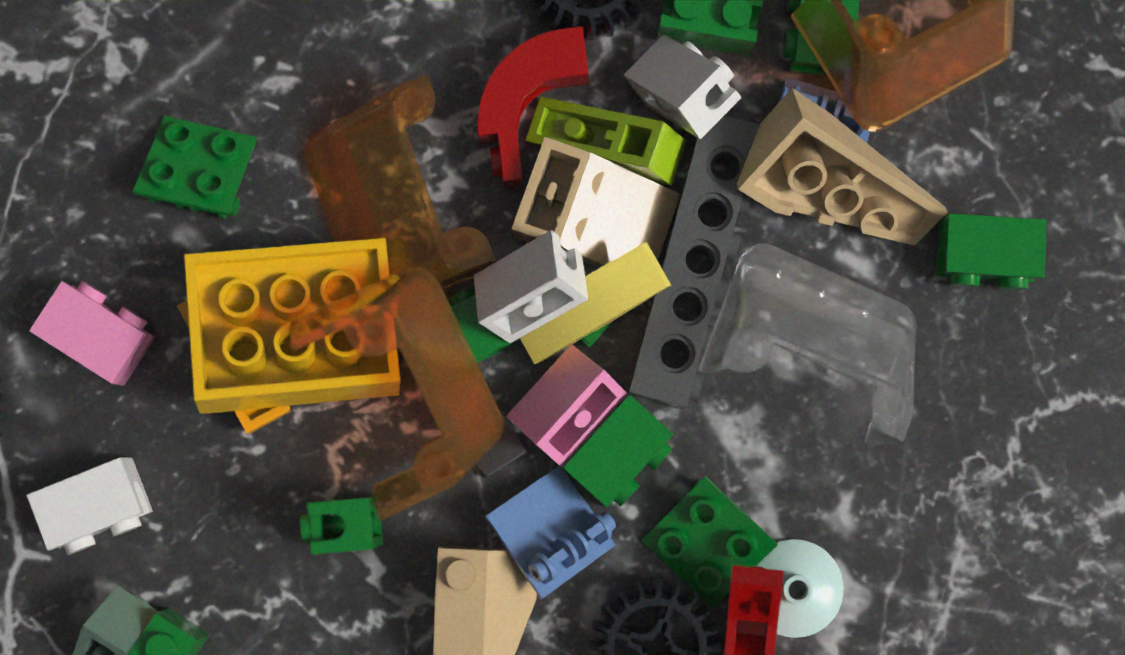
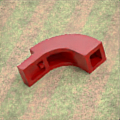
[477,26,588,189]
[724,565,784,655]

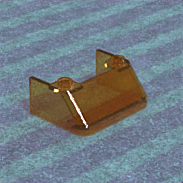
[791,0,1015,132]
[290,266,504,521]

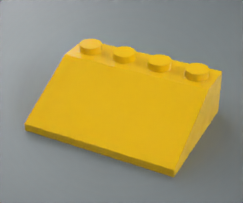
[184,238,400,414]

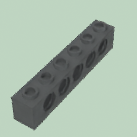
[627,115,760,409]

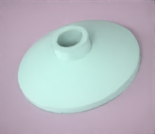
[757,539,844,638]

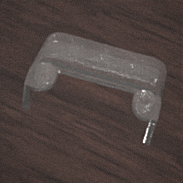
[698,243,916,446]

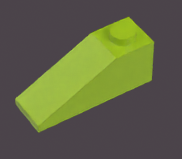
[525,96,687,186]

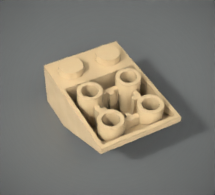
[512,137,681,268]

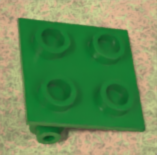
[133,116,257,219]
[641,476,778,608]

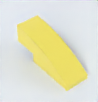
[520,242,671,364]

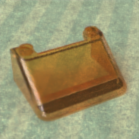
[304,74,496,306]

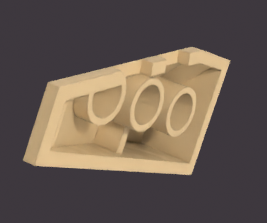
[737,88,948,246]
[433,545,537,655]

